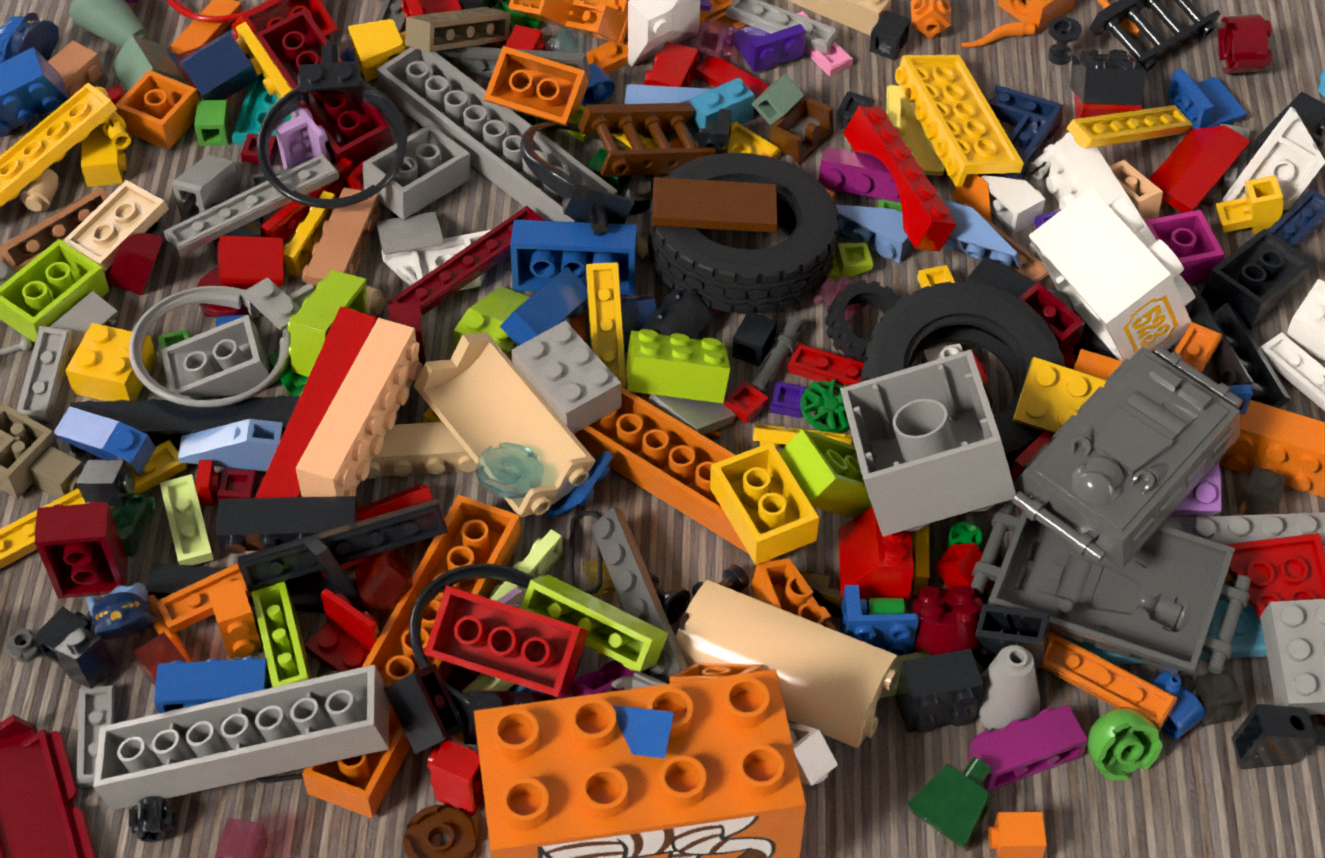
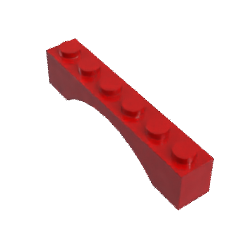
[843,105,957,252]

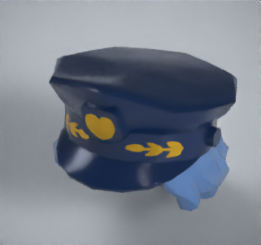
[86,582,158,640]

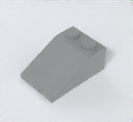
[160,315,271,399]

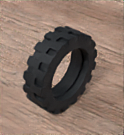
[825,280,902,362]

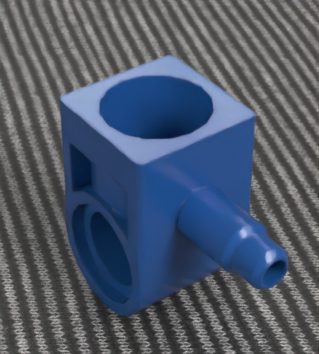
[1150,671,1205,739]

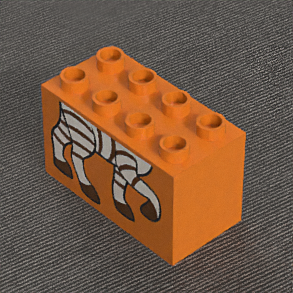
[474,669,806,858]

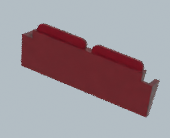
[0,715,97,858]

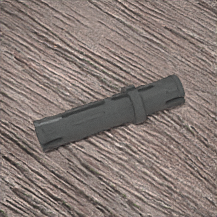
[750,316,805,395]

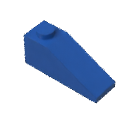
[54,406,156,476]

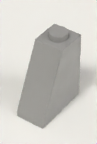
[172,155,239,222]

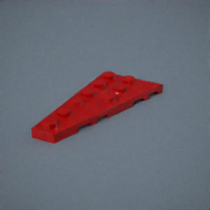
[1224,533,1325,723]

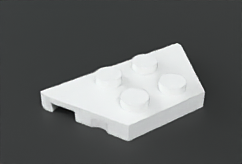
[1222,107,1325,210]
[381,230,491,290]

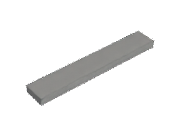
[164,154,339,256]

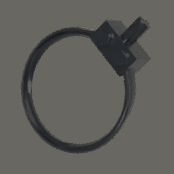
[257,42,407,209]
[520,122,655,236]
[409,564,582,745]

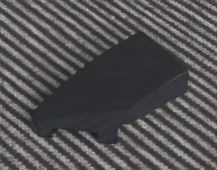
[836,91,874,130]

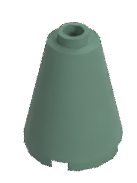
[69,0,147,48]

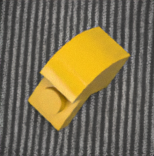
[1216,175,1283,234]

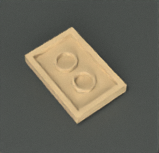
[63,180,169,271]

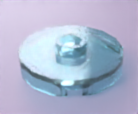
[476,442,544,499]

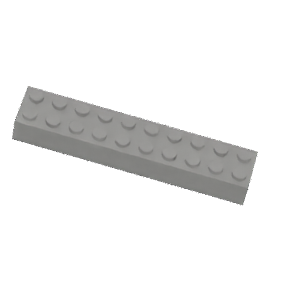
[377,47,618,223]

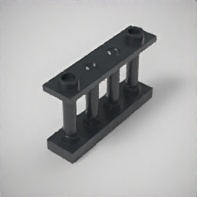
[1089,0,1221,73]
[1185,286,1291,409]

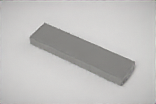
[726,0,839,53]

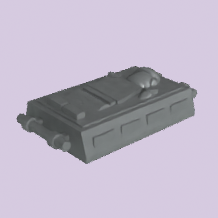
[1012,345,1243,569]
[970,500,1251,678]

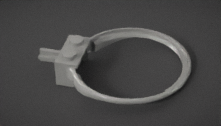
[129,278,314,407]

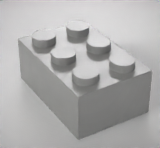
[363,124,470,220]
[512,320,622,434]
[1260,599,1325,715]

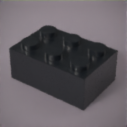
[1070,49,1145,105]

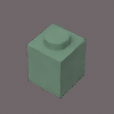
[751,74,804,125]

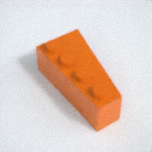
[750,558,844,634]

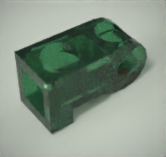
[112,492,156,557]

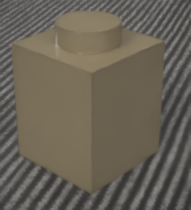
[29,446,84,499]

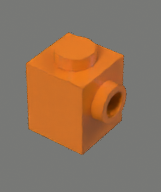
[988,812,1047,858]

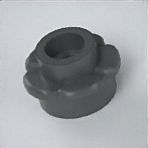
[6,629,40,662]

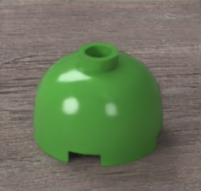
[1088,708,1162,781]

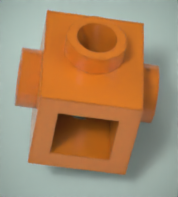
[910,0,951,39]

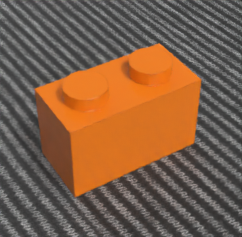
[207,579,262,659]

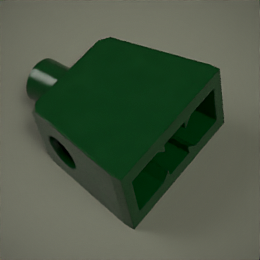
[906,757,993,852]

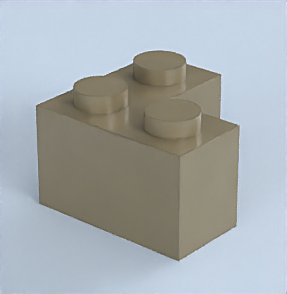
[0,403,60,499]

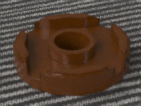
[403,805,477,858]

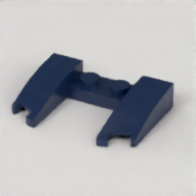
[978,85,1063,180]

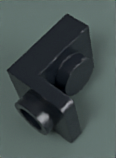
[698,109,732,154]

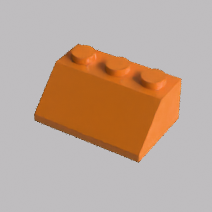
[483,46,589,126]

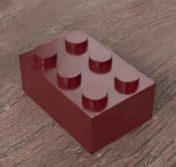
[34,502,128,599]

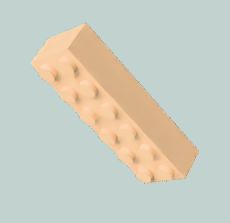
[296,318,422,497]

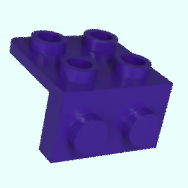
[731,24,806,72]

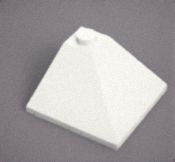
[628,0,700,67]

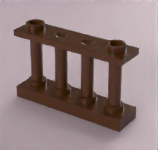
[578,103,716,176]

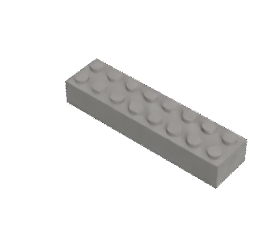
[93,665,389,810]

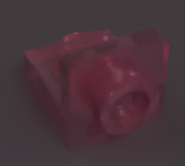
[813,275,867,320]

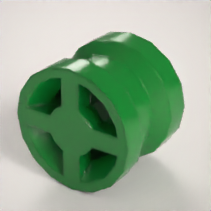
[946,522,982,551]

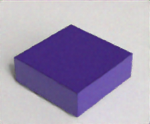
[770,381,807,418]

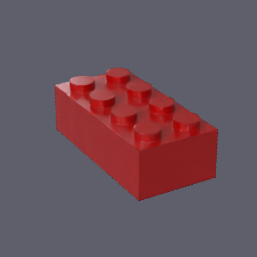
[424,586,589,699]

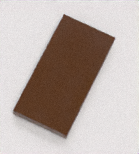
[652,177,777,233]

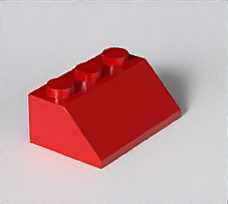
[231,0,339,38]
[838,506,914,601]

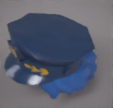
[0,12,59,63]

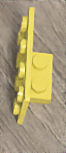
[886,85,945,176]

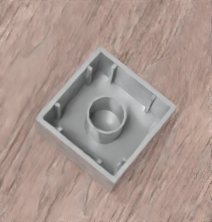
[840,350,1016,537]

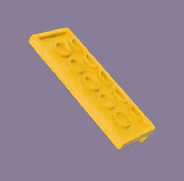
[895,55,1024,187]

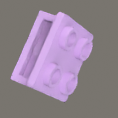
[275,107,332,169]

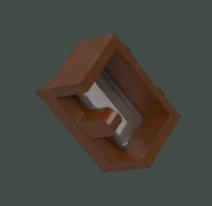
[769,96,834,165]

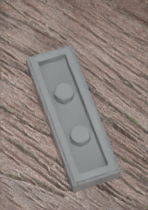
[17,326,73,423]
[76,685,117,789]

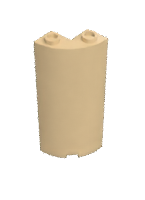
[414,333,596,518]
[675,580,898,748]

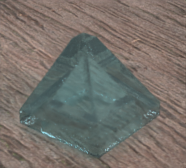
[546,27,578,53]

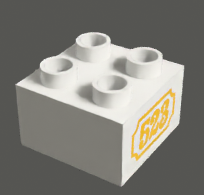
[1029,187,1196,361]

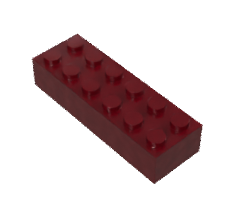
[255,8,394,169]

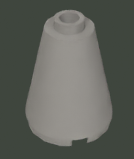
[976,645,1041,730]

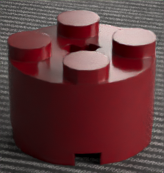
[1218,14,1272,74]
[913,585,983,656]

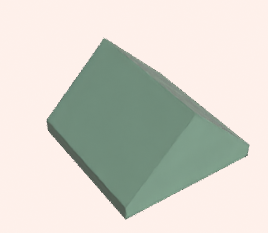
[111,34,186,93]

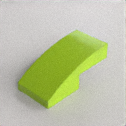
[826,242,873,282]

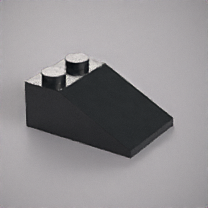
[1247,91,1325,165]
[1201,228,1314,330]

